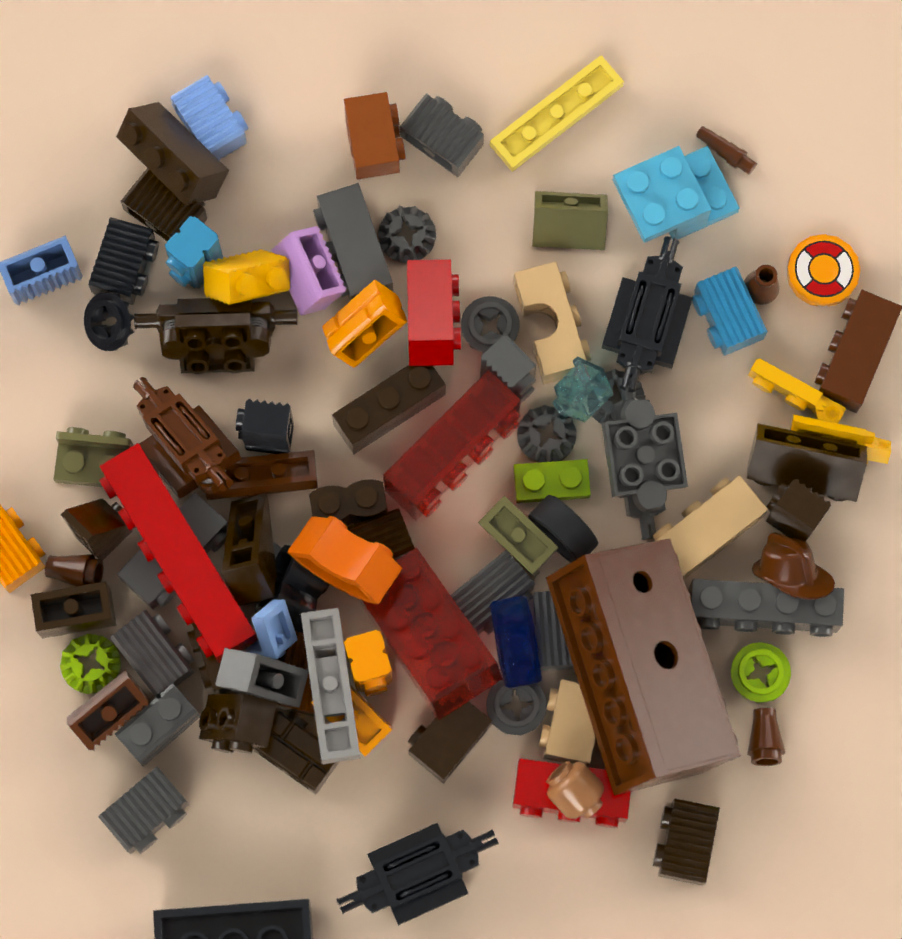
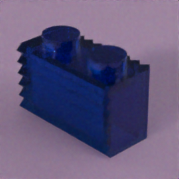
[490,596,542,688]

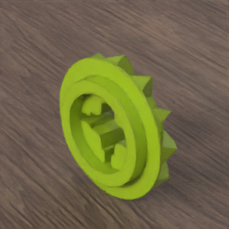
[60,633,121,694]
[730,642,791,703]

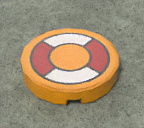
[787,234,861,307]

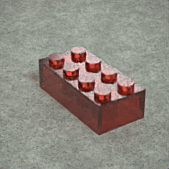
[383,370,521,521]
[358,548,503,720]

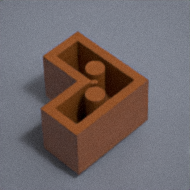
[344,92,406,180]

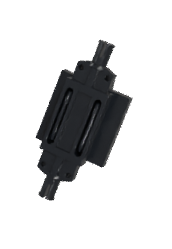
[602,236,693,393]
[336,823,499,926]

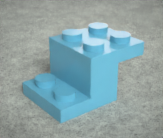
[612,146,740,243]

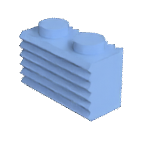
[170,75,248,160]

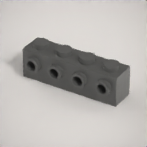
[689,579,844,637]

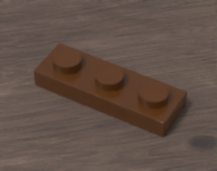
[206,450,318,500]

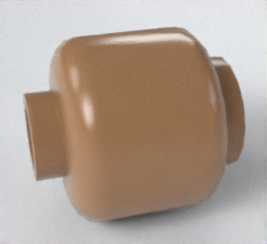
[547,761,604,819]

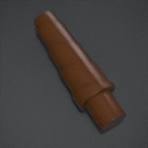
[696,126,757,175]

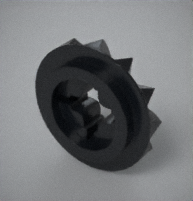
[84,292,135,351]

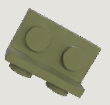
[53,427,134,487]

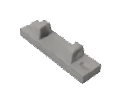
[301,608,361,764]

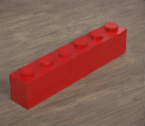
[99,443,258,663]

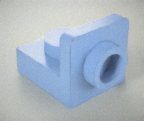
[246,599,298,660]

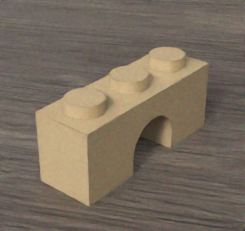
[513,261,592,385]

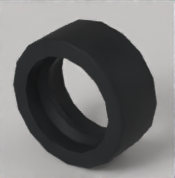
[528,495,598,562]

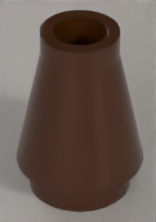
[744,265,780,305]
[45,554,104,587]
[747,708,785,766]

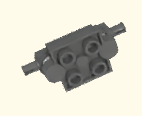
[601,377,688,540]

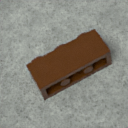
[814,289,902,413]

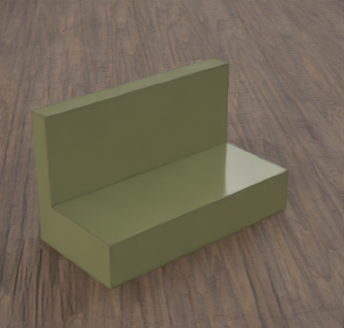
[532,191,608,250]
[478,496,559,577]

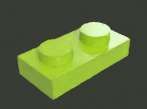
[513,459,591,504]

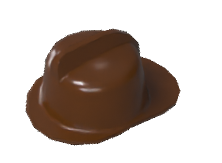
[752,532,835,600]

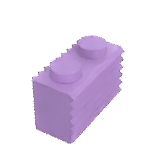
[271,226,347,316]

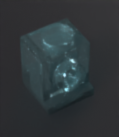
[553,356,614,423]

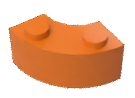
[287,516,402,604]

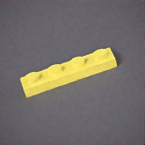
[489,55,624,172]

